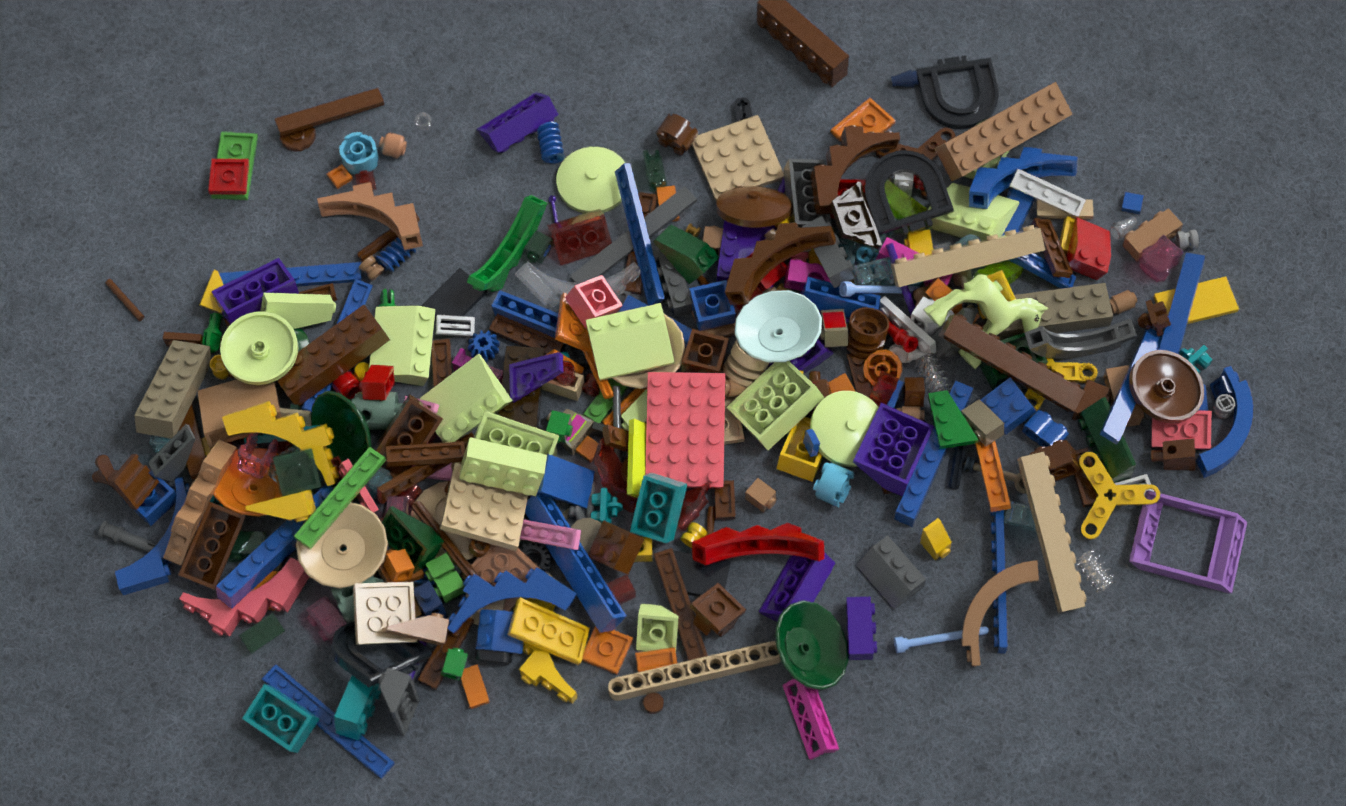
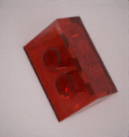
[547,209,612,265]

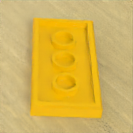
[1154,276,1239,324]
[507,598,590,665]

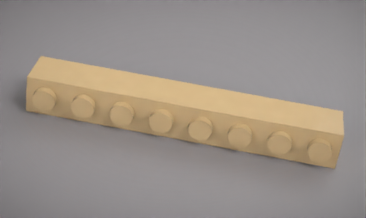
[890,225,1045,287]
[1017,452,1086,613]

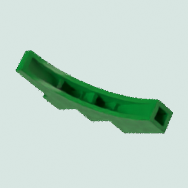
[467,195,547,292]

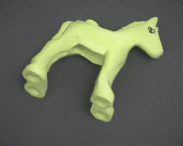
[923,274,1048,369]

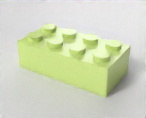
[459,438,547,496]

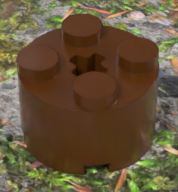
[656,113,698,156]

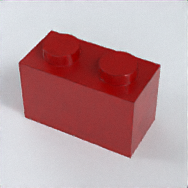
[359,365,395,400]

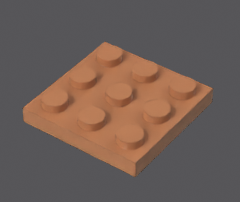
[461,544,539,611]

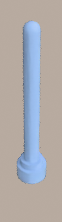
[839,281,921,297]
[894,627,989,653]

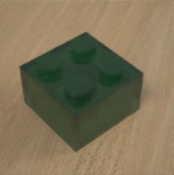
[271,447,321,497]

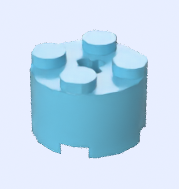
[339,132,379,175]
[813,462,854,508]

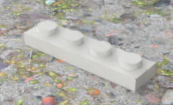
[1010,169,1086,217]
[879,296,937,356]

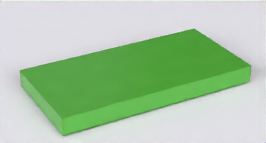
[211,132,258,200]

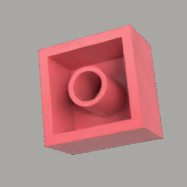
[565,275,623,328]

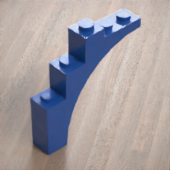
[969,147,1078,209]
[115,477,202,595]
[447,567,577,633]

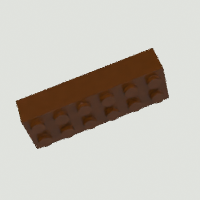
[757,0,849,87]
[277,305,390,407]

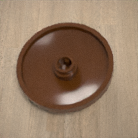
[716,186,791,228]
[1129,350,1204,423]

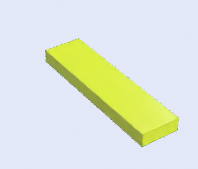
[627,419,647,498]

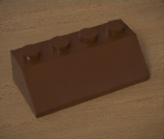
[373,394,443,478]
[178,502,246,590]

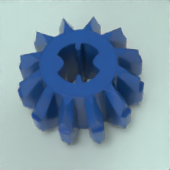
[468,330,500,362]

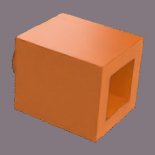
[383,549,415,582]

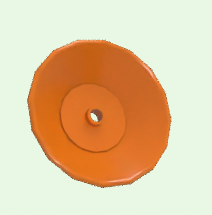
[213,447,299,517]

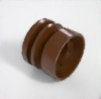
[846,307,889,358]

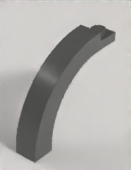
[1025,319,1138,359]

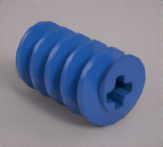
[537,122,565,164]
[375,237,416,272]

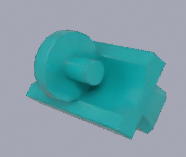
[1179,345,1212,374]
[591,488,623,524]

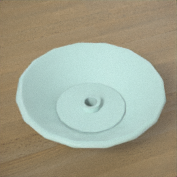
[735,290,822,363]

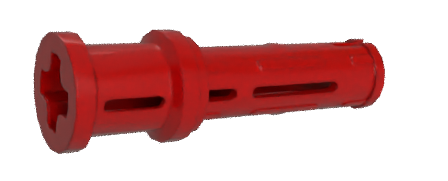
[887,321,918,353]

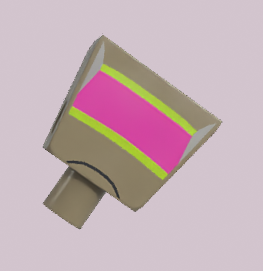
[546,409,594,455]

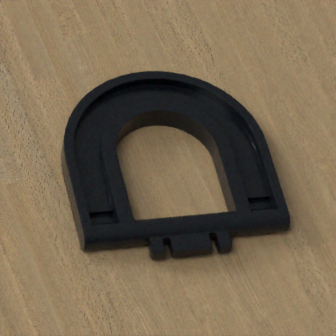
[916,55,999,129]
[865,150,954,236]
[331,621,432,687]

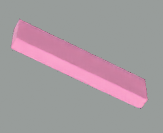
[520,519,581,550]

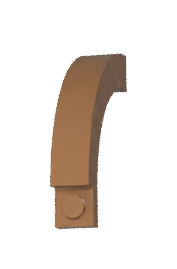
[961,560,1039,666]

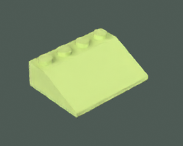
[928,183,1020,241]
[586,303,675,380]
[369,306,435,386]
[420,354,513,443]
[726,361,824,450]
[474,411,559,455]

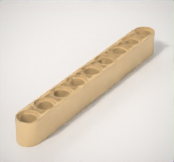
[608,641,781,701]

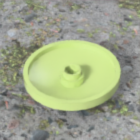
[556,147,625,214]
[220,312,298,385]
[810,391,879,467]

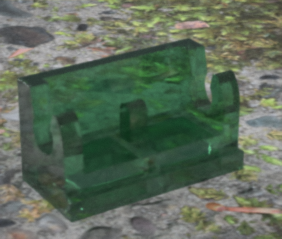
[643,149,667,192]
[239,613,285,654]

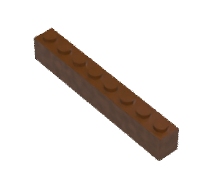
[938,314,1085,412]

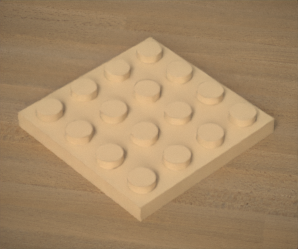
[691,115,784,202]
[440,463,528,551]

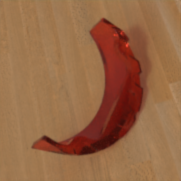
[594,437,712,517]

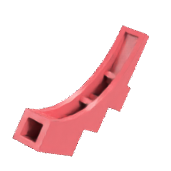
[180,558,309,637]

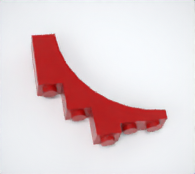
[692,523,825,565]

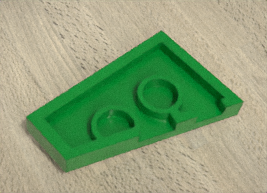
[928,390,979,449]

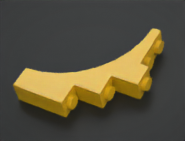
[222,401,339,486]
[519,575,577,704]

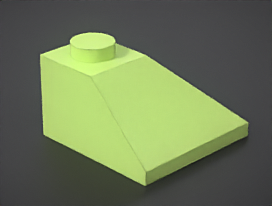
[636,604,679,651]

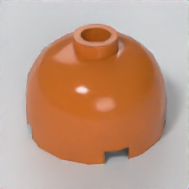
[863,349,903,389]

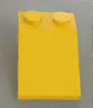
[776,417,823,482]
[245,489,316,522]

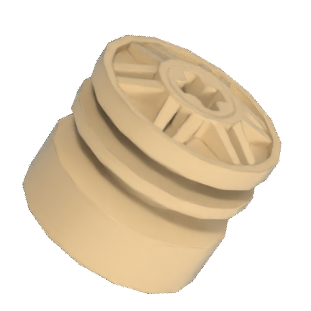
[723,340,769,387]

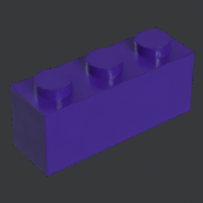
[846,597,877,660]

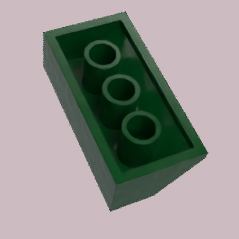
[1078,397,1136,483]

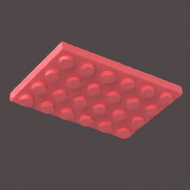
[645,372,725,489]

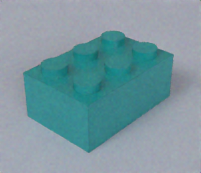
[630,473,687,543]
[334,676,382,741]
[242,684,320,753]

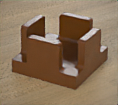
[690,583,746,637]

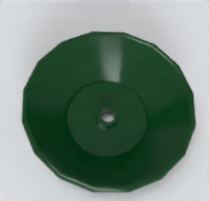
[311,391,371,471]
[775,600,849,690]

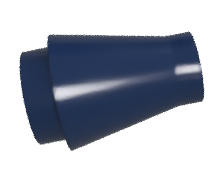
[891,70,918,87]

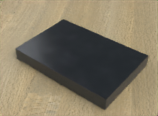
[421,268,488,330]
[673,550,731,596]

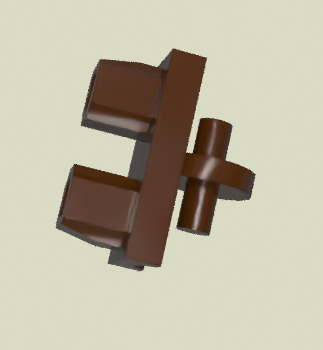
[1138,299,1171,336]

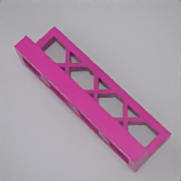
[782,679,839,759]

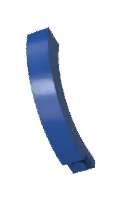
[1196,366,1253,478]

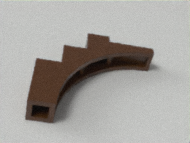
[811,125,900,214]
[725,223,836,305]

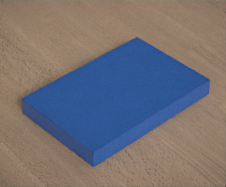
[538,454,595,509]

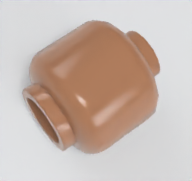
[379,132,407,158]

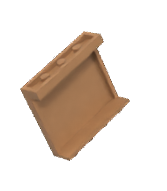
[197,380,282,448]

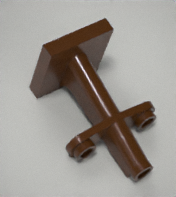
[92,454,159,510]

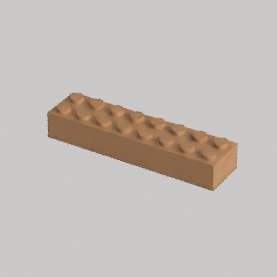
[934,82,1072,181]

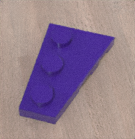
[509,352,563,402]

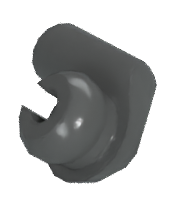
[569,505,586,521]

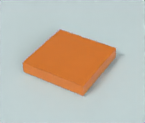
[582,626,633,675]

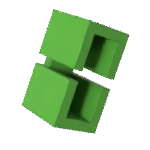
[425,553,466,603]

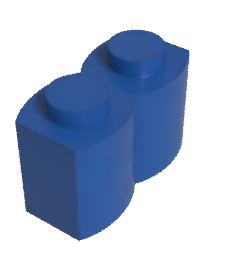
[1022,410,1069,447]

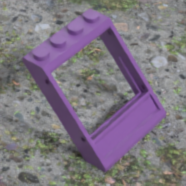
[1129,490,1247,593]

